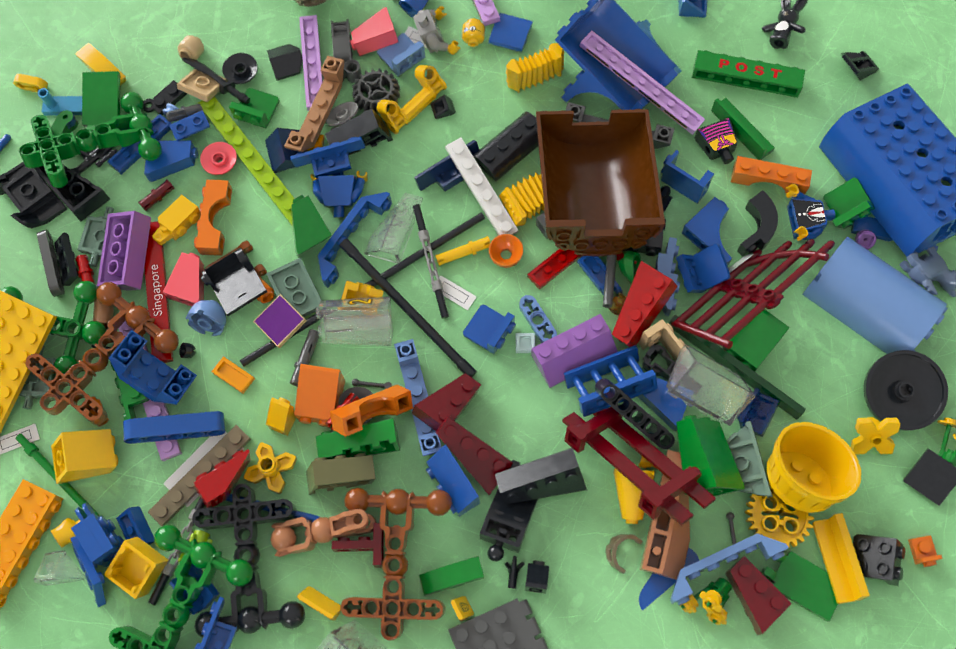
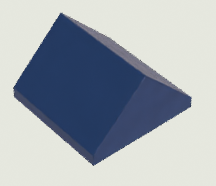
[265,128,305,173]

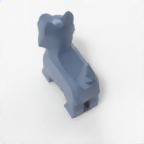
[899,247,956,297]

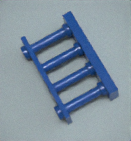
[564,345,658,417]

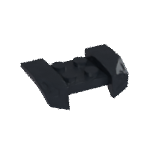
[0,162,67,228]

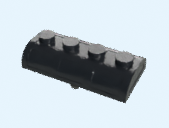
[473,111,538,182]

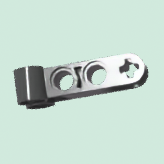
[331,19,362,83]

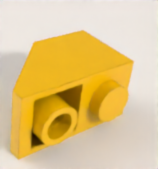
[266,397,296,436]

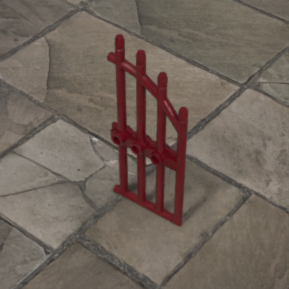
[671,239,835,349]

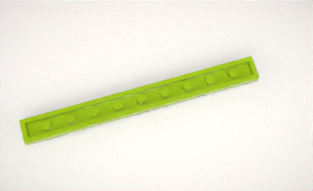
[198,96,295,227]

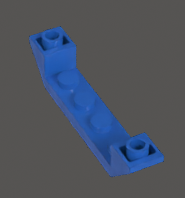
[318,192,392,288]

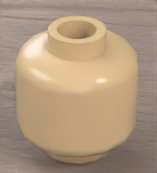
[178,35,204,60]

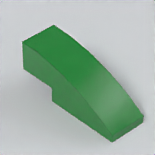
[419,556,484,596]

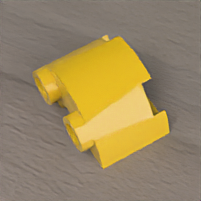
[340,280,384,315]

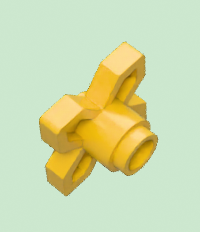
[851,417,901,454]
[244,442,297,494]

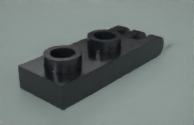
[54,232,78,286]

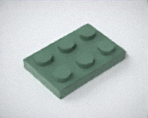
[266,258,325,317]

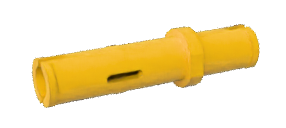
[435,236,490,266]

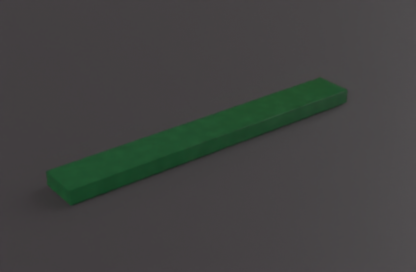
[669,315,806,420]

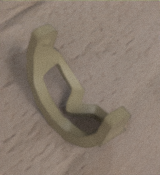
[605,534,643,574]

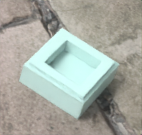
[516,333,535,353]

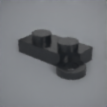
[143,80,187,116]

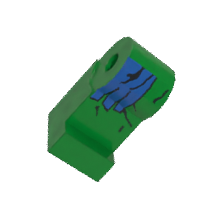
[51,110,78,136]

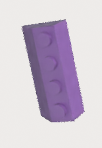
[97,211,151,291]
[531,314,618,388]

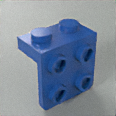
[676,244,730,293]
[463,305,516,354]

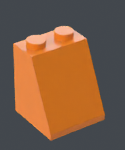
[294,364,345,427]

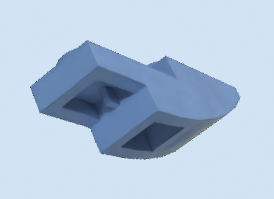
[655,237,680,316]

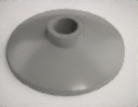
[326,102,359,126]

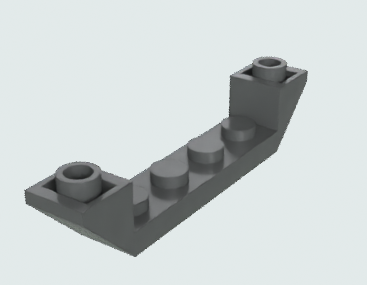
[566,102,675,149]

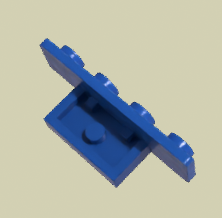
[290,137,365,179]
[195,597,237,649]

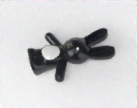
[762,0,808,49]

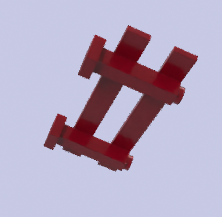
[562,404,716,526]

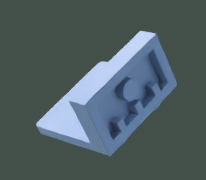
[377,33,425,76]

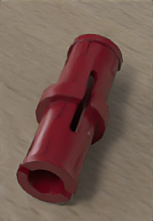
[138,180,175,211]

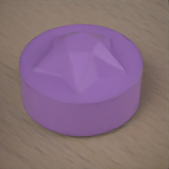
[855,230,876,249]

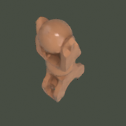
[270,509,376,557]

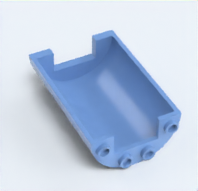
[802,236,948,354]

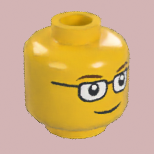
[462,18,485,47]

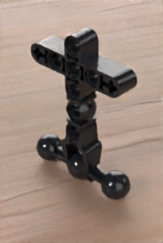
[192,484,305,638]

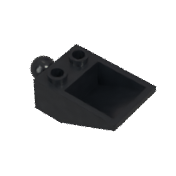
[480,488,538,562]

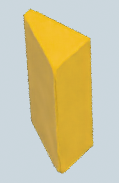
[297,586,341,621]

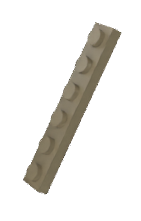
[148,425,251,526]

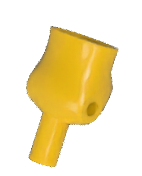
[51,518,80,548]

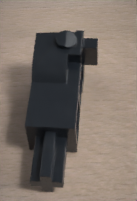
[642,344,701,395]

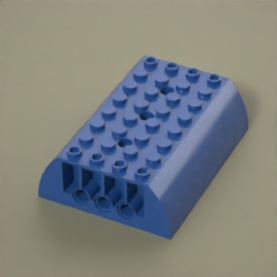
[819,83,956,257]

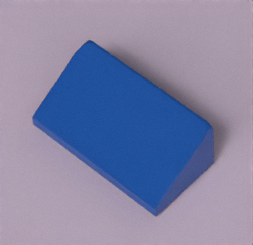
[116,506,154,545]

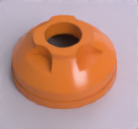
[489,234,523,268]

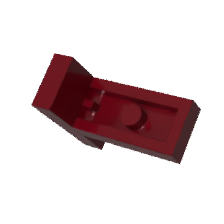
[332,523,384,568]

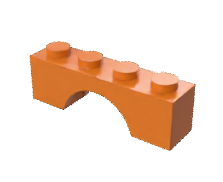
[731,156,812,194]
[194,180,232,256]
[330,384,413,437]

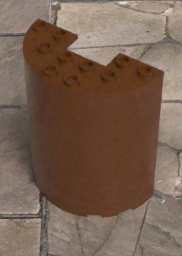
[536,109,665,256]

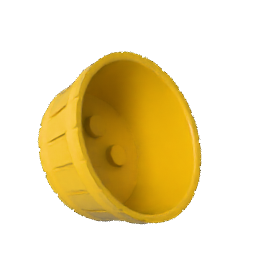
[767,422,861,513]

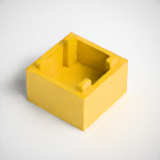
[104,537,169,599]

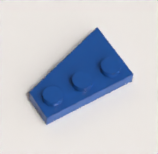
[71,536,106,607]

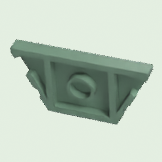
[727,421,773,497]

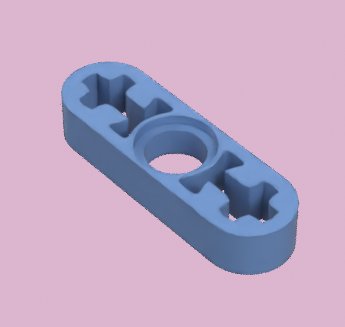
[519,295,557,343]

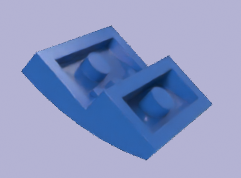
[488,13,533,52]

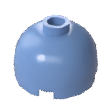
[186,300,227,336]

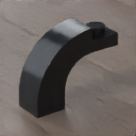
[737,190,778,256]

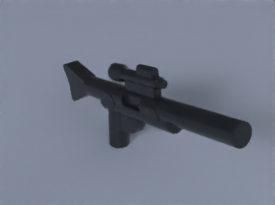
[72,129,129,175]

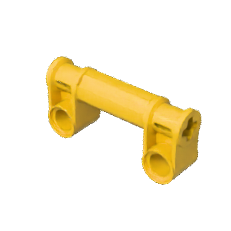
[377,65,447,134]

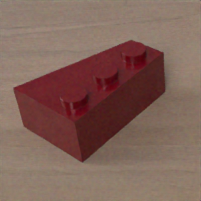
[412,373,481,431]
[725,556,792,635]

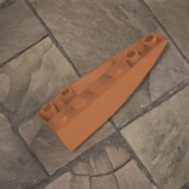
[640,450,690,580]

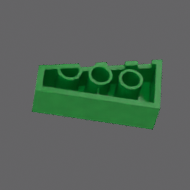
[316,418,400,460]

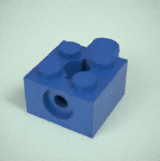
[71,502,124,567]

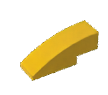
[75,43,126,86]

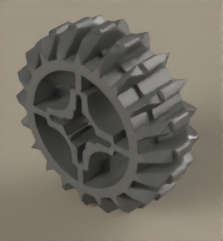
[352,68,400,115]

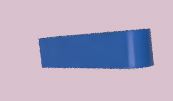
[123,411,225,444]

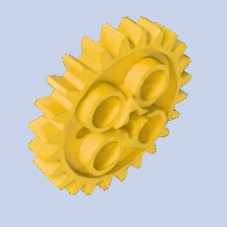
[745,484,814,548]

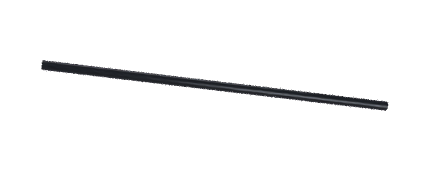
[240,213,485,367]

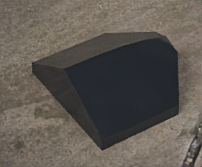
[267,44,302,81]
[841,51,879,80]

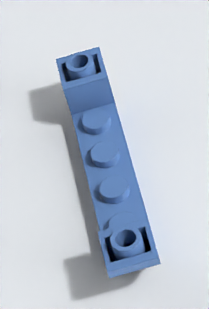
[394,339,442,456]
[670,534,788,605]

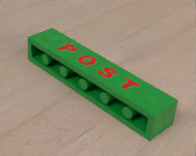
[692,50,805,98]

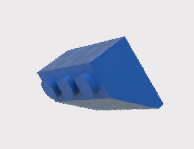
[426,445,480,517]

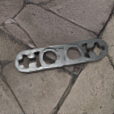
[37,229,65,297]

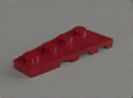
[436,416,513,495]

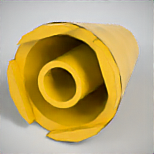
[614,468,655,524]

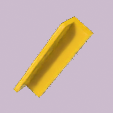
[812,513,870,604]

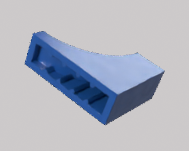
[682,197,732,266]

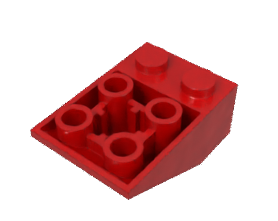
[193,449,250,508]

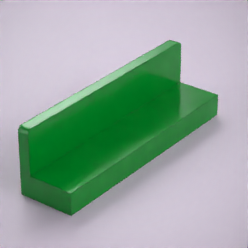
[711,98,775,160]

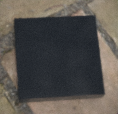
[903,448,956,506]

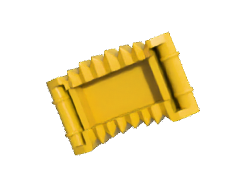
[506,43,564,93]
[499,172,544,227]

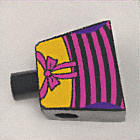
[695,118,737,164]

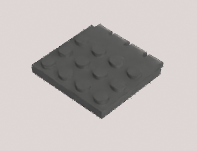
[448,599,548,649]

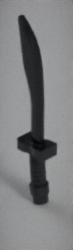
[182,58,250,104]

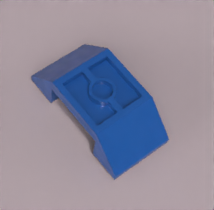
[109,330,197,405]

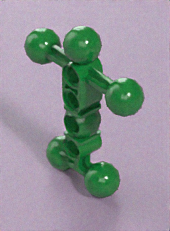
[1,281,107,374]

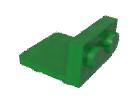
[229,88,280,128]
[823,178,875,229]

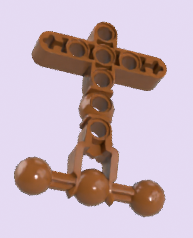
[25,282,179,425]
[340,488,452,641]

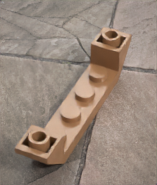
[284,56,344,152]

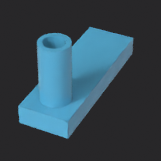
[38,88,82,115]

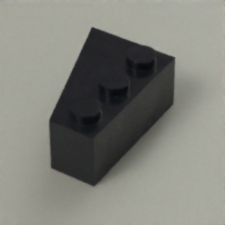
[325,109,393,155]

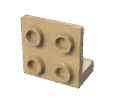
[639,319,687,363]

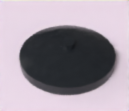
[864,350,948,431]

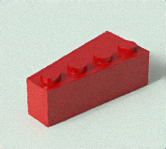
[612,261,678,347]

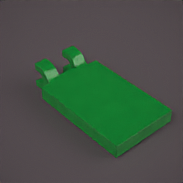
[82,71,120,131]
[761,551,838,622]

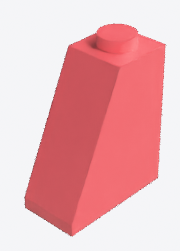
[350,7,399,56]
[163,252,204,307]

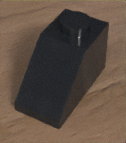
[525,560,549,594]

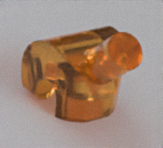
[609,292,626,315]

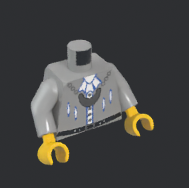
[413,6,460,55]

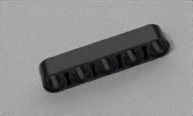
[595,378,675,450]

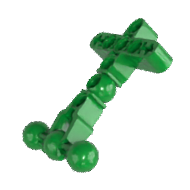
[19,92,162,188]
[109,524,253,649]

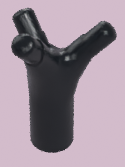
[505,556,525,589]

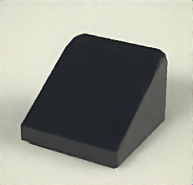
[430,95,456,119]

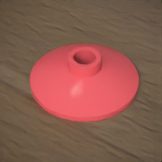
[200,142,237,175]

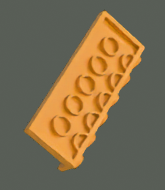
[0,479,63,608]

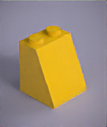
[51,429,118,484]

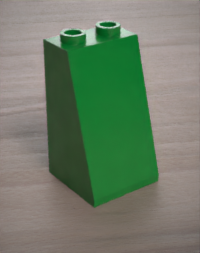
[676,415,745,497]

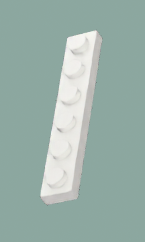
[445,137,519,235]

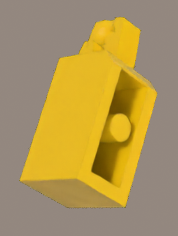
[152,195,201,246]

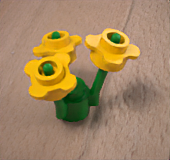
[680,577,732,625]

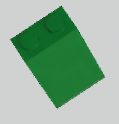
[291,195,332,256]
[722,304,790,372]

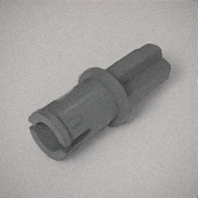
[166,103,202,122]

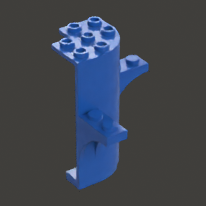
[555,0,682,110]

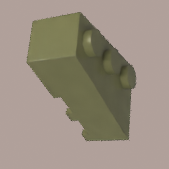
[306,453,376,495]

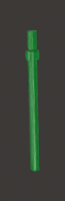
[15,434,99,516]

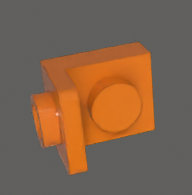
[908,535,943,567]

